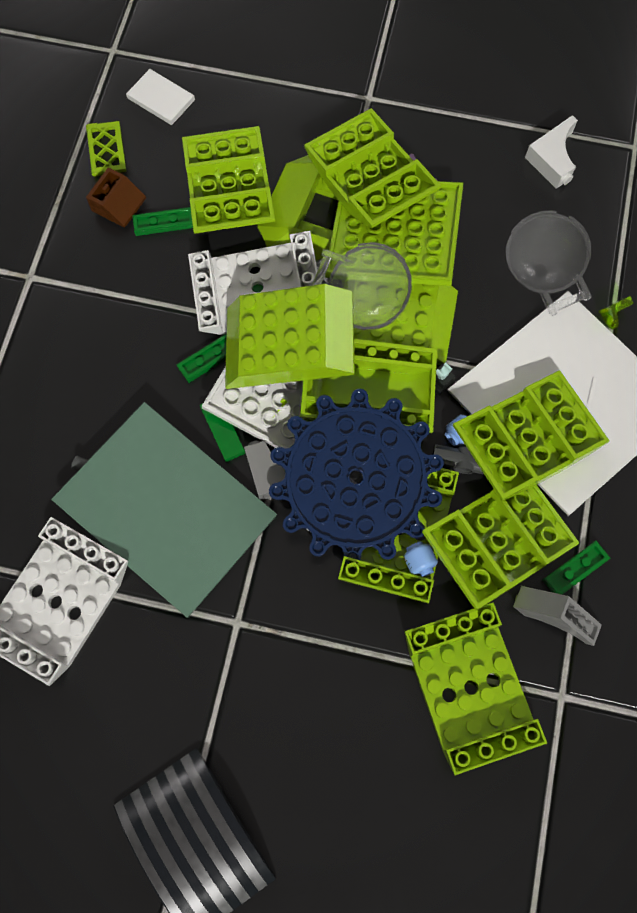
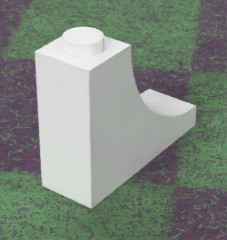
[525,115,578,189]

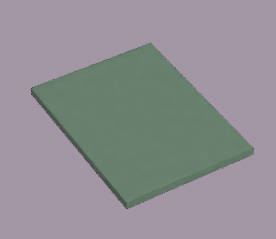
[51,402,277,618]

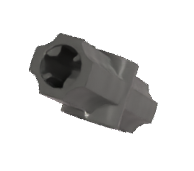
[432,444,485,475]

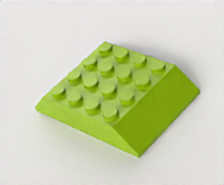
[337,279,458,365]
[225,284,355,389]
[300,339,437,433]

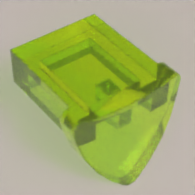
[599,296,634,330]

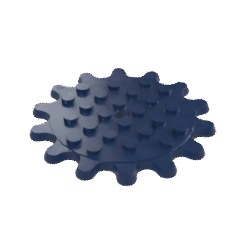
[269,389,444,564]

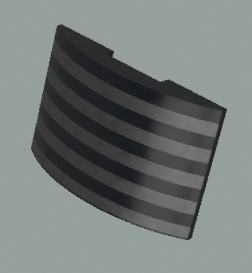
[113,748,276,913]

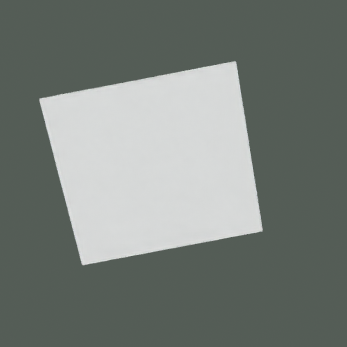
[447,291,637,516]

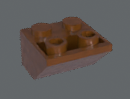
[86,167,146,228]

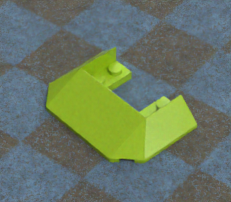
[257,155,338,264]

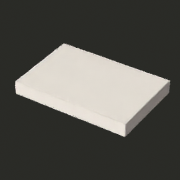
[126,69,195,125]

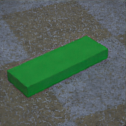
[132,207,193,236]
[176,333,227,383]
[200,403,246,462]
[542,541,611,595]

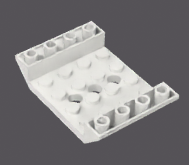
[188,231,320,335]
[0,517,128,686]

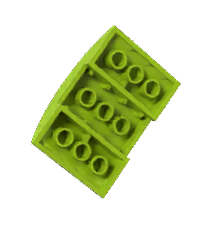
[304,108,441,228]
[182,126,275,234]
[453,370,610,500]
[422,485,579,611]

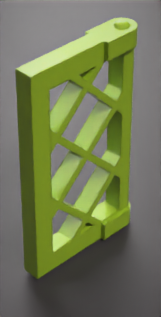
[86,121,127,177]

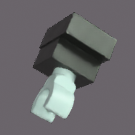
[435,362,455,396]

